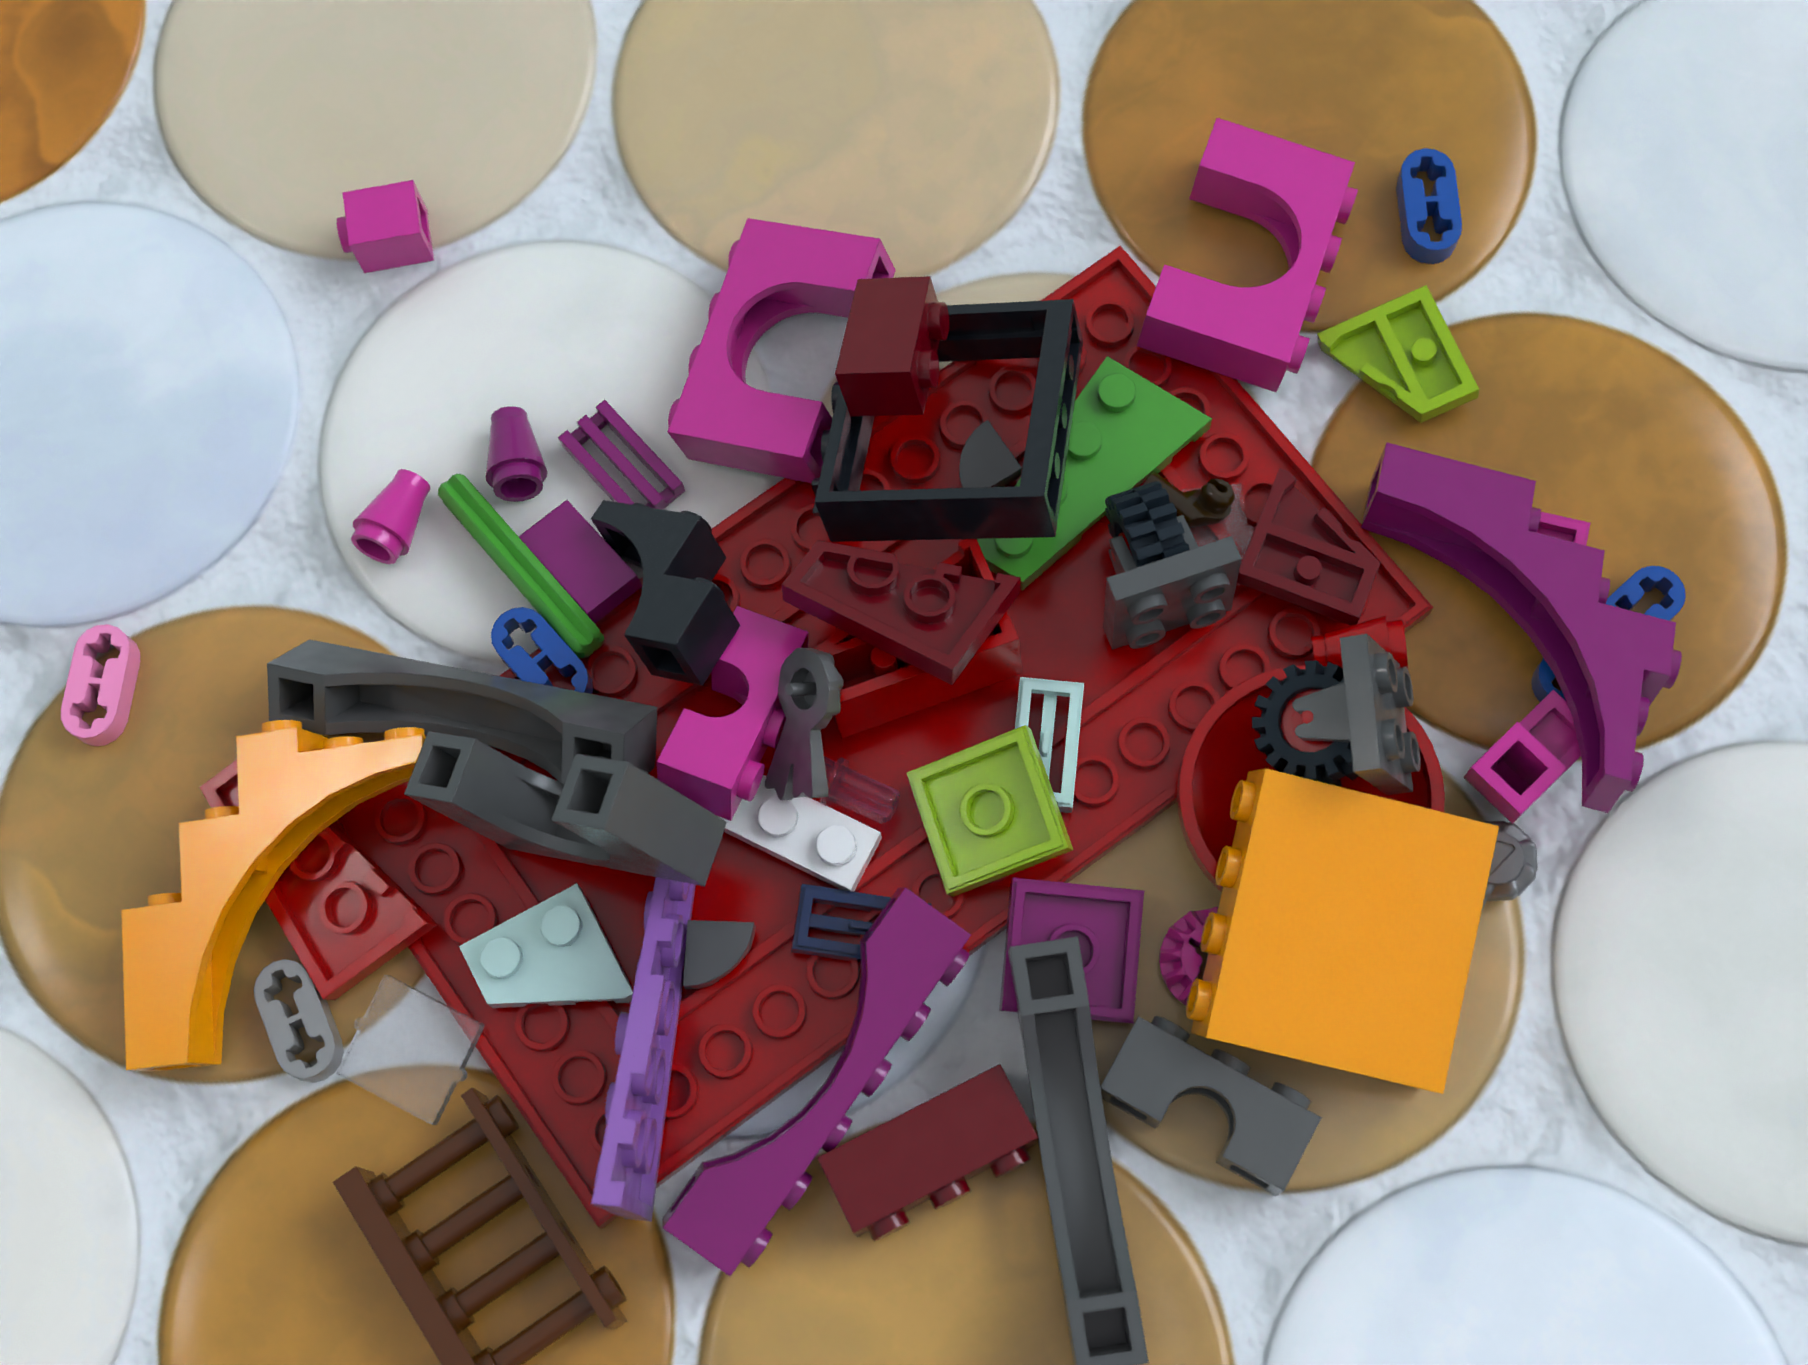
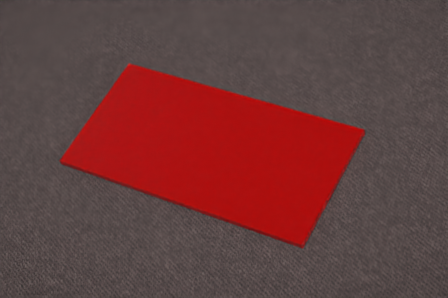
[334,245,1434,1229]

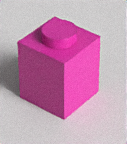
[336,180,434,273]

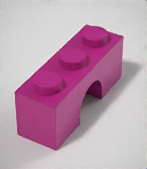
[657,606,809,821]

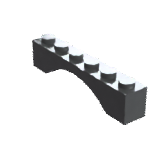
[267,639,657,784]
[1008,936,1149,1365]

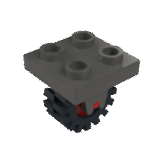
[1103,481,1242,650]
[1252,633,1420,795]

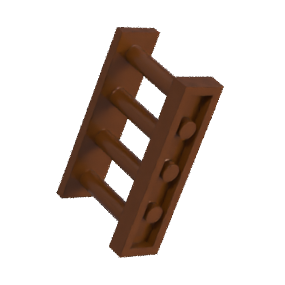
[333,1088,627,1365]

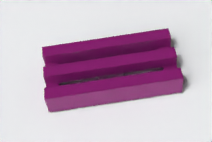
[558,400,685,510]

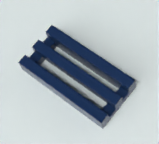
[791,884,931,963]

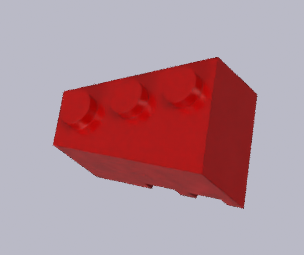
[814,539,1023,739]

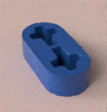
[1396,148,1462,264]
[491,607,593,694]

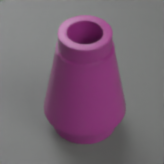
[486,406,548,502]

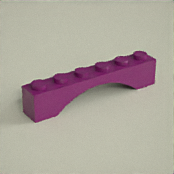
[662,887,971,1276]

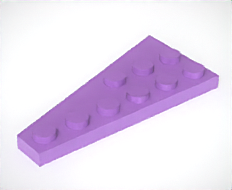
[591,877,696,1222]

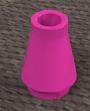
[351,469,431,564]

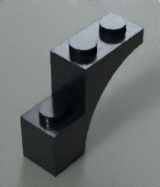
[591,500,740,686]

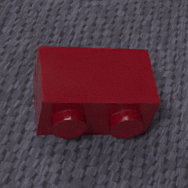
[835,276,949,416]

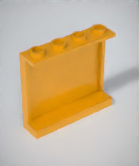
[1186,768,1499,1094]

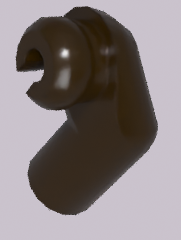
[1143,472,1235,528]

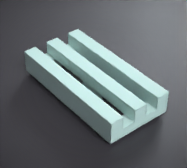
[1015,677,1084,813]

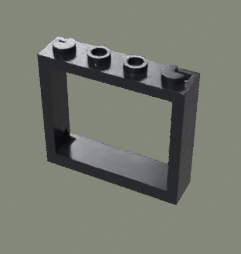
[811,299,1083,542]

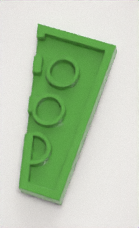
[977,356,1212,590]

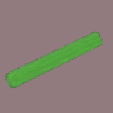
[438,474,604,658]

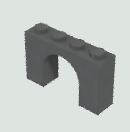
[404,731,727,886]

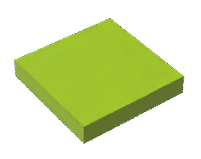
[907,725,1073,897]

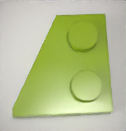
[1317,285,1479,423]

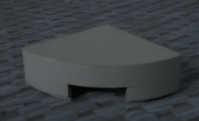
[959,420,1022,488]
[683,920,756,990]

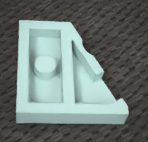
[459,883,633,1008]

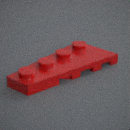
[199,759,438,1000]

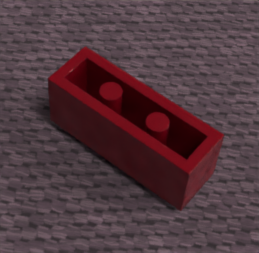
[817,1064,1038,1242]

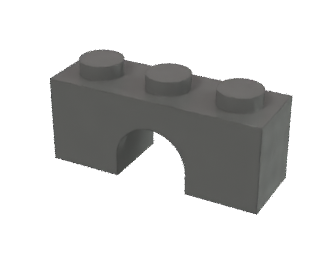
[1100,1016,1322,1196]

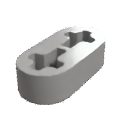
[254,959,344,1083]

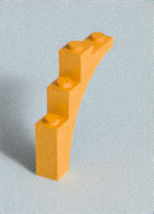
[121,720,426,1072]

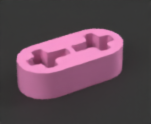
[61,624,140,746]

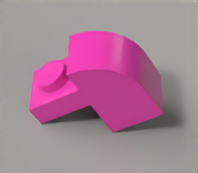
[1463,690,1581,824]

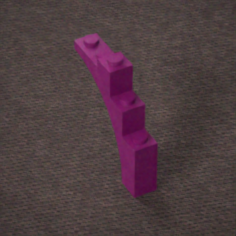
[1361,443,1682,813]

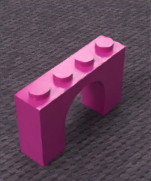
[1137,117,1358,393]
[667,218,896,483]

